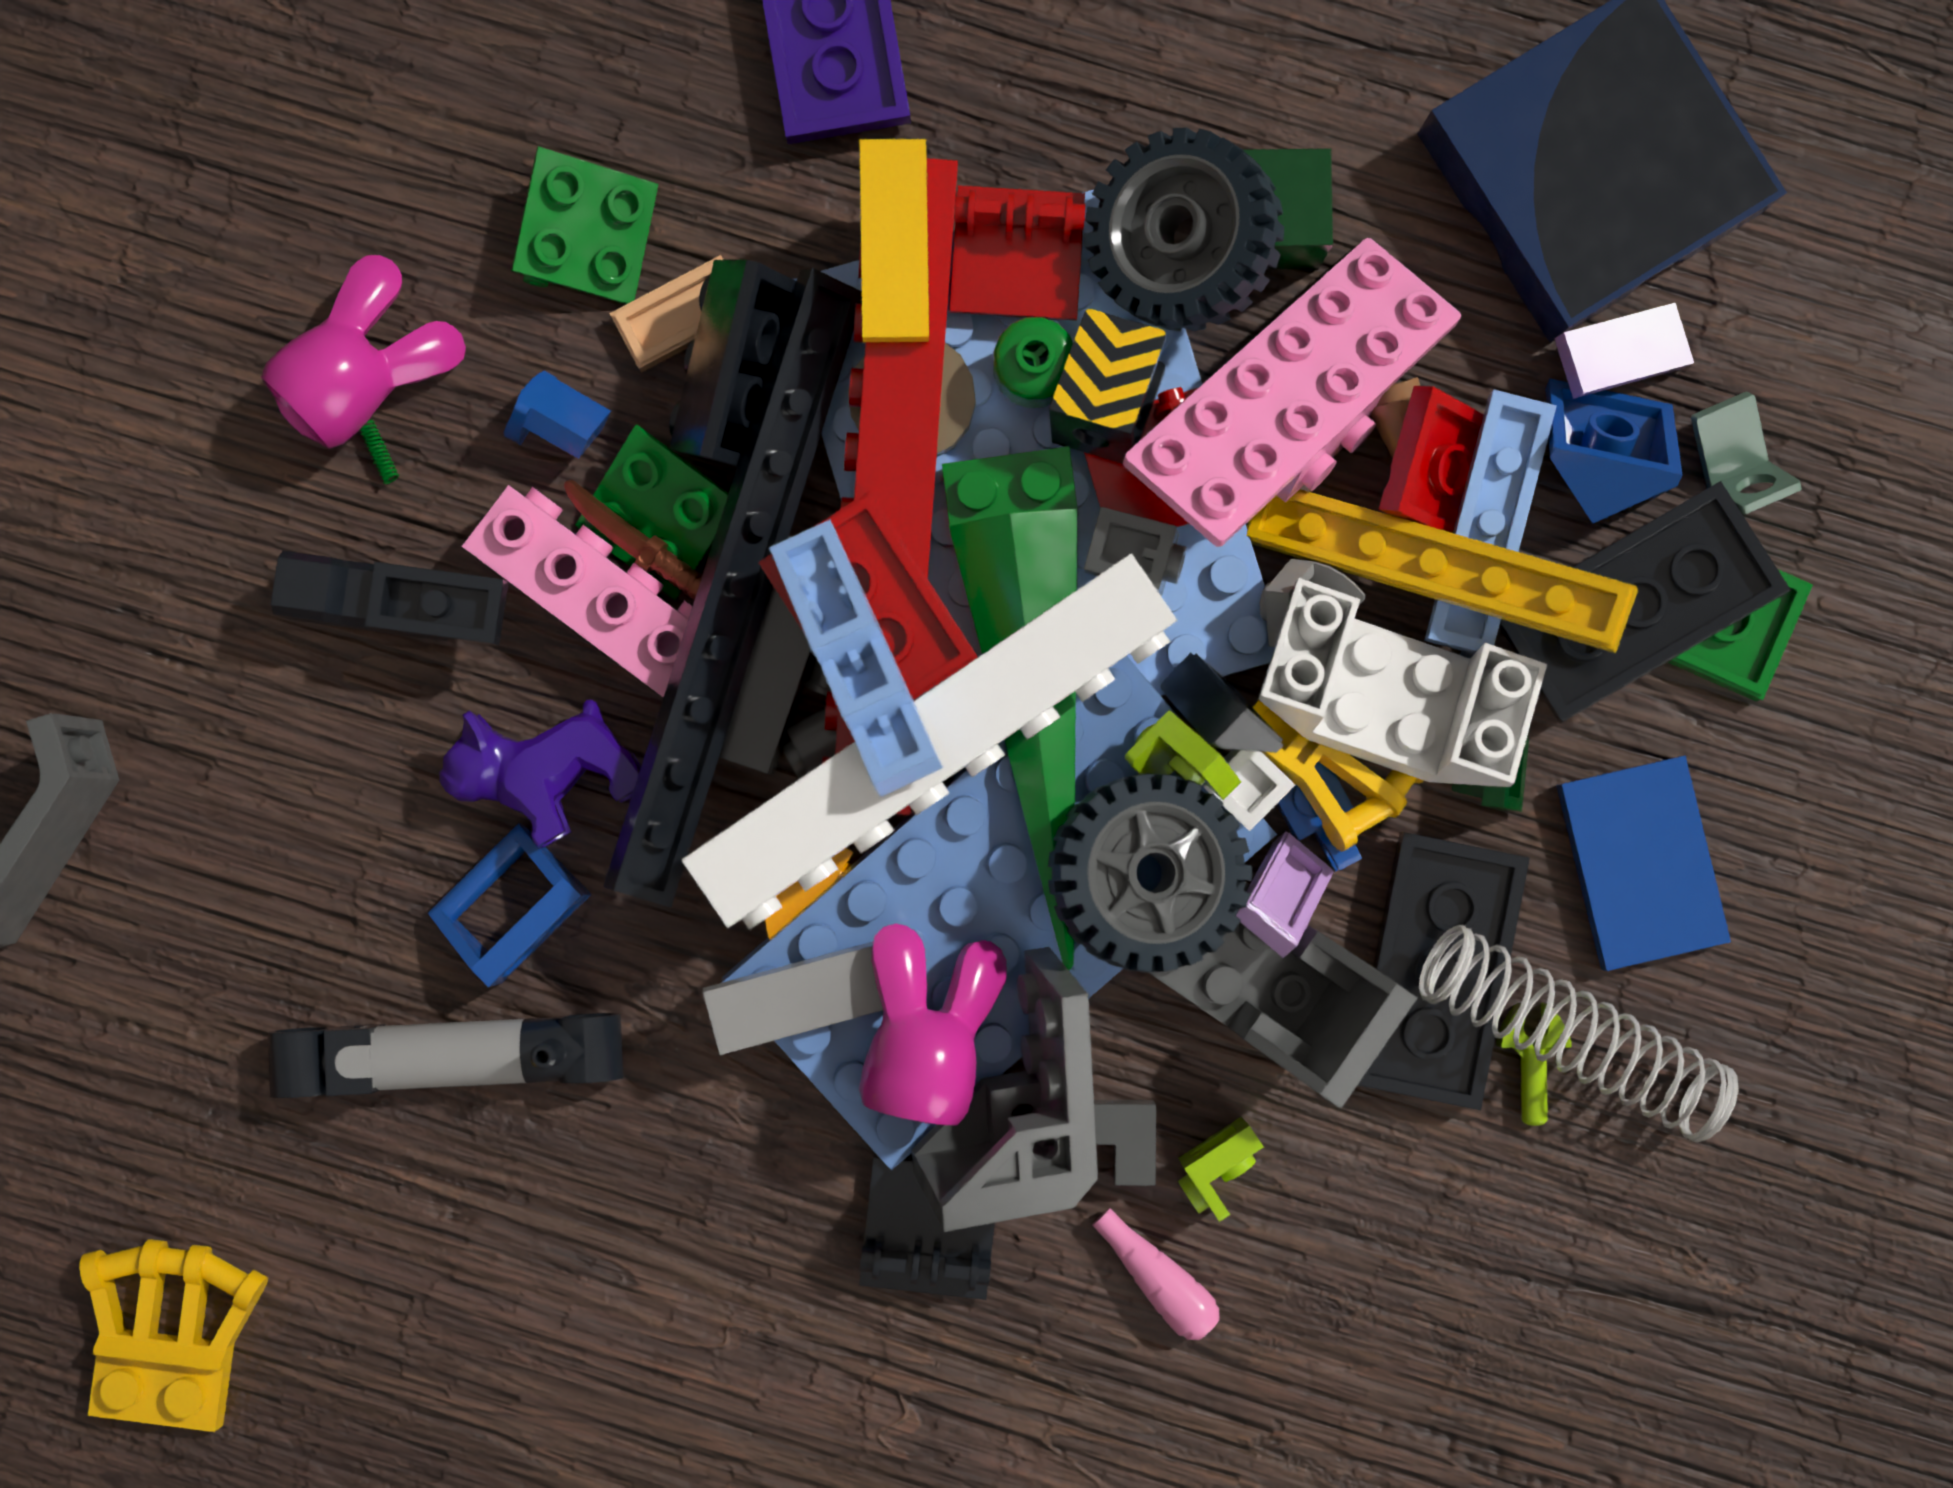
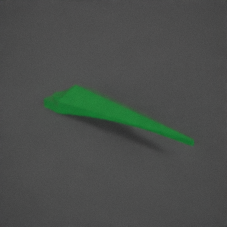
[942,446,1079,971]

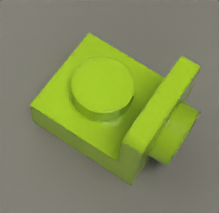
[1125,710,1242,800]
[1178,1116,1264,1222]

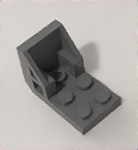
[1148,882,1417,1109]
[911,947,1098,1232]

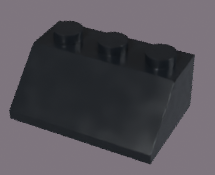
[669,260,796,467]

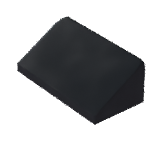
[1160,652,1284,752]

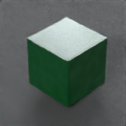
[1244,148,1333,270]

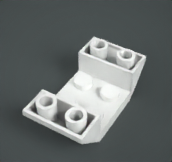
[1258,578,1547,787]

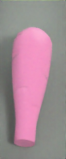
[1092,1208,1220,1340]

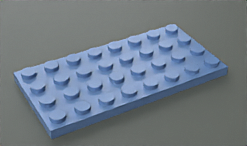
[722,656,1277,1170]

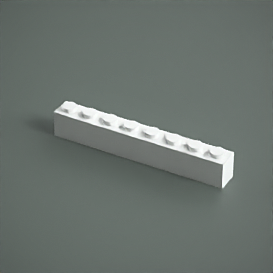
[682,553,1177,930]

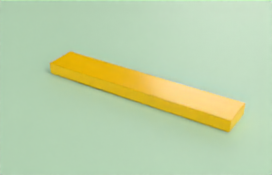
[1246,489,1638,653]

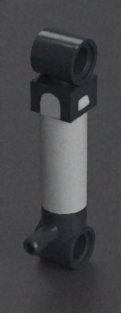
[268,1013,623,1098]

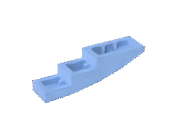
[770,519,943,797]

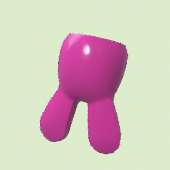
[261,255,466,449]
[859,923,1007,1125]

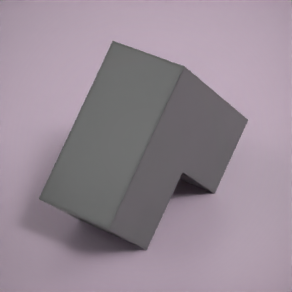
[1094,1100,1156,1186]

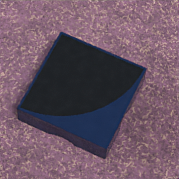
[1417,0,1787,344]

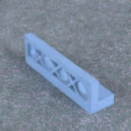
[1424,389,1557,658]

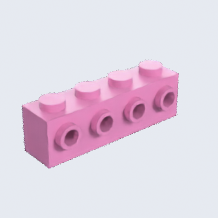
[462,485,693,697]

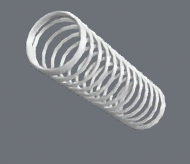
[1419,925,1739,1143]

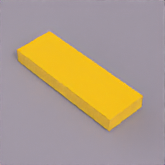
[860,139,929,342]

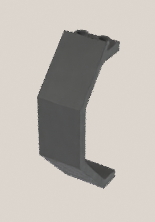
[0,713,119,948]

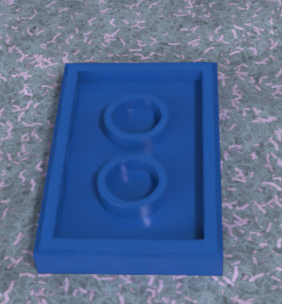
[1556,756,1731,971]

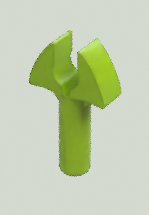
[1496,1002,1572,1126]

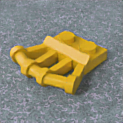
[1253,700,1424,852]
[79,1239,269,1432]

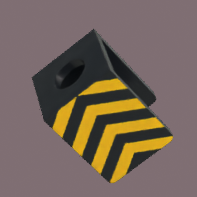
[1049,309,1166,464]

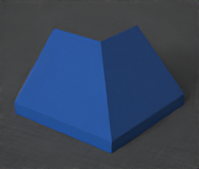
[1545,378,1683,523]

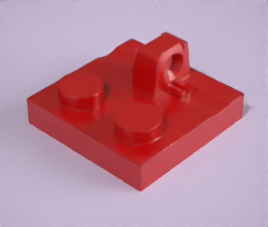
[1379,386,1484,533]

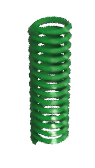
[359,420,399,484]

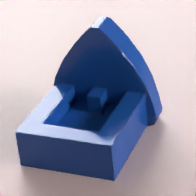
[504,371,611,459]

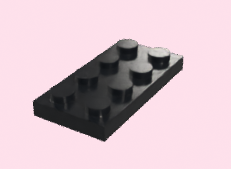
[1499,481,1791,724]
[1358,832,1530,1110]

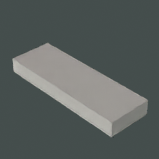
[703,942,883,1055]

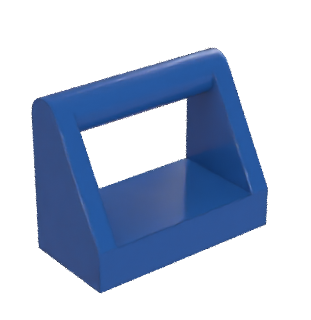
[428,823,592,987]

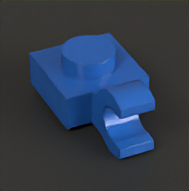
[1276,762,1362,872]

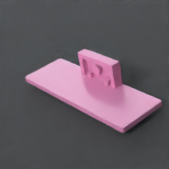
[1123,238,1461,547]

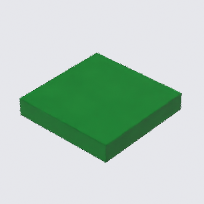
[1668,569,1813,701]

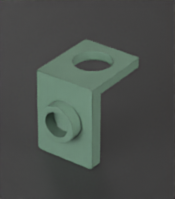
[1691,391,1802,514]

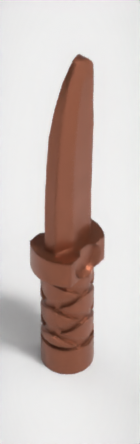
[564,480,702,600]

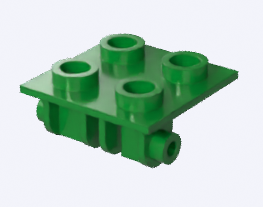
[511,146,659,304]
[575,425,729,600]

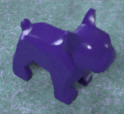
[439,700,641,848]

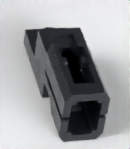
[271,551,509,646]

